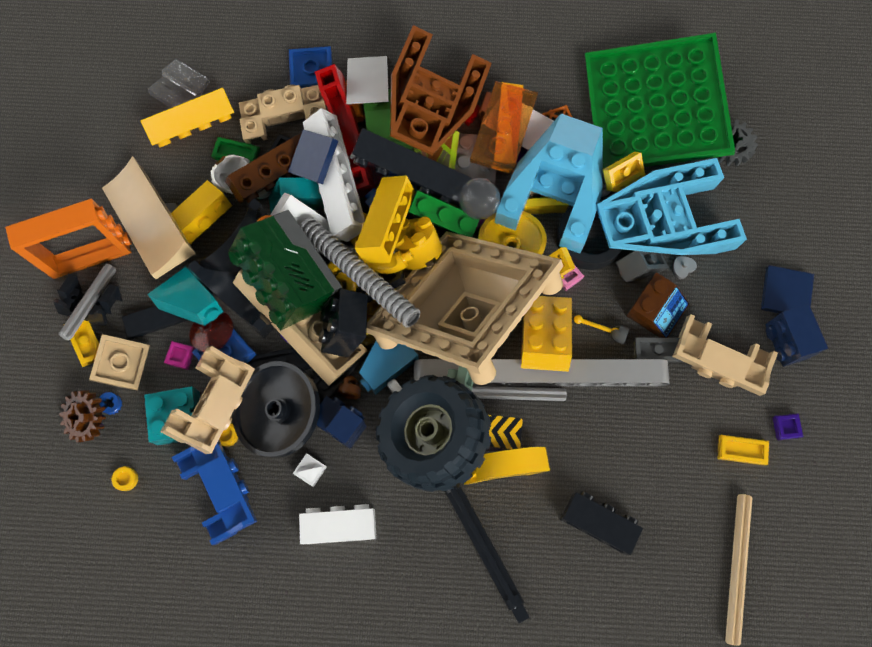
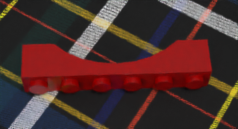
[315,64,376,199]

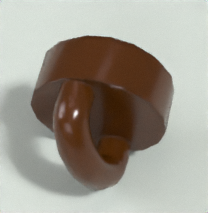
[337,375,362,400]

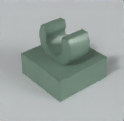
[447,366,473,391]

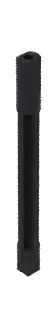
[445,483,530,623]

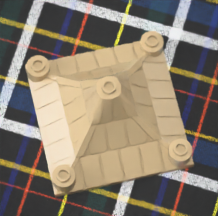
[366,231,563,385]

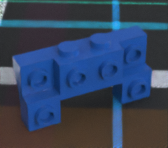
[172,440,257,545]

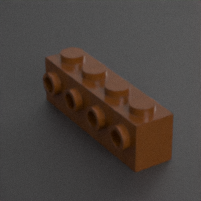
[225,132,302,204]

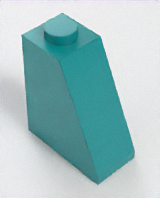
[268,178,324,213]
[147,267,223,326]

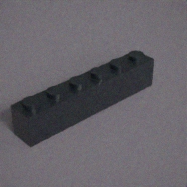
[350,128,489,214]

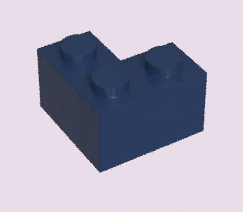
[317,396,367,449]

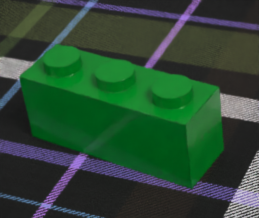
[408,190,480,237]

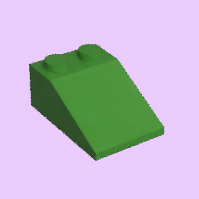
[364,89,413,151]

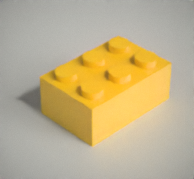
[521,296,572,372]

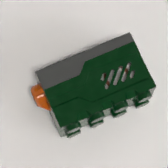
[228,210,342,331]

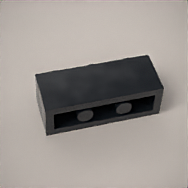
[560,491,643,555]

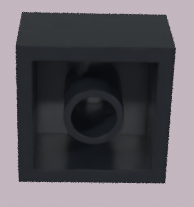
[319,288,367,358]

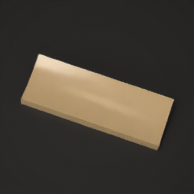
[102,156,196,279]
[233,270,368,386]

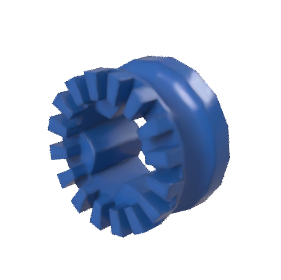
[99,392,123,415]

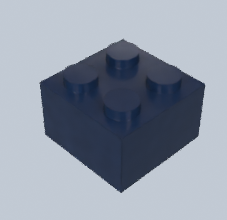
[765,304,828,367]

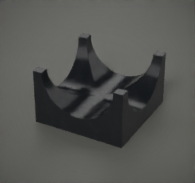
[188,198,326,339]

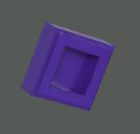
[772,414,804,440]

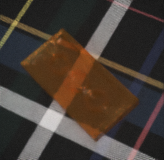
[470,81,538,174]

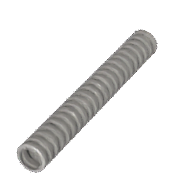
[300,218,421,328]

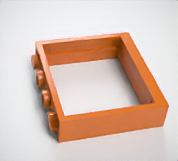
[5,198,132,279]

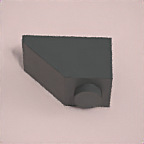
[616,251,669,282]

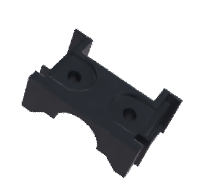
[54,273,123,326]

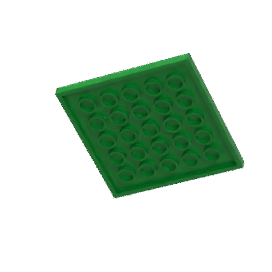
[585,33,735,169]

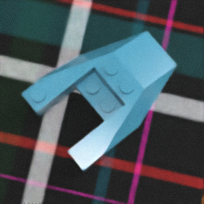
[494,114,603,254]
[596,158,747,255]

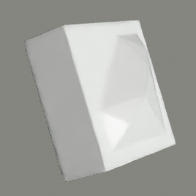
[293,453,327,487]

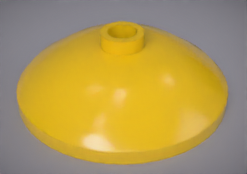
[478,211,547,255]

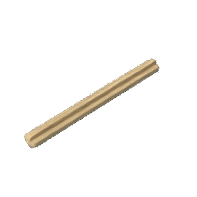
[725,494,752,646]

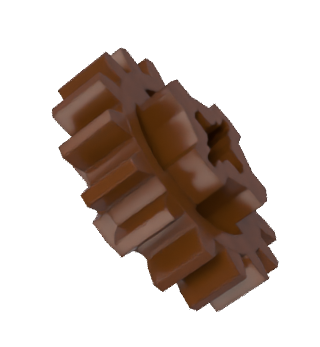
[59,390,106,442]

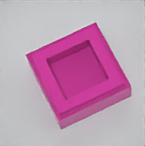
[164,341,195,370]

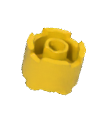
[394,216,442,270]

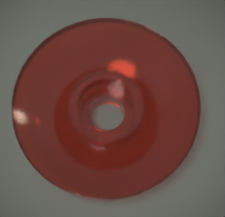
[189,312,233,352]

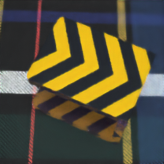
[486,415,523,451]

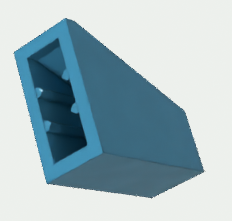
[359,341,419,395]

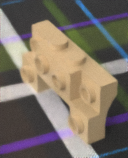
[239,85,328,144]
[672,314,778,396]
[160,346,255,454]

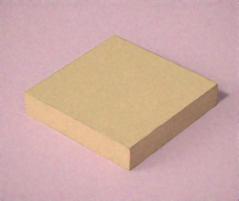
[89,334,150,391]

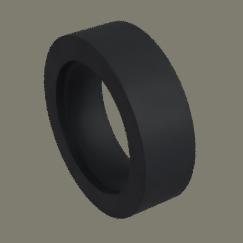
[556,201,622,270]

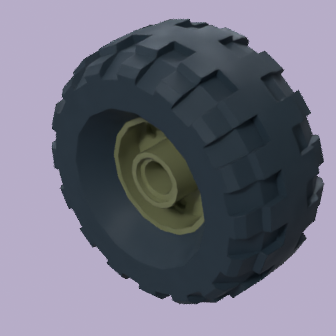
[376,375,491,492]

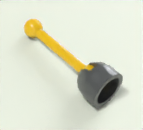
[574,315,630,345]

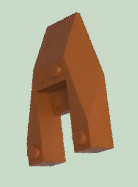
[390,25,492,155]

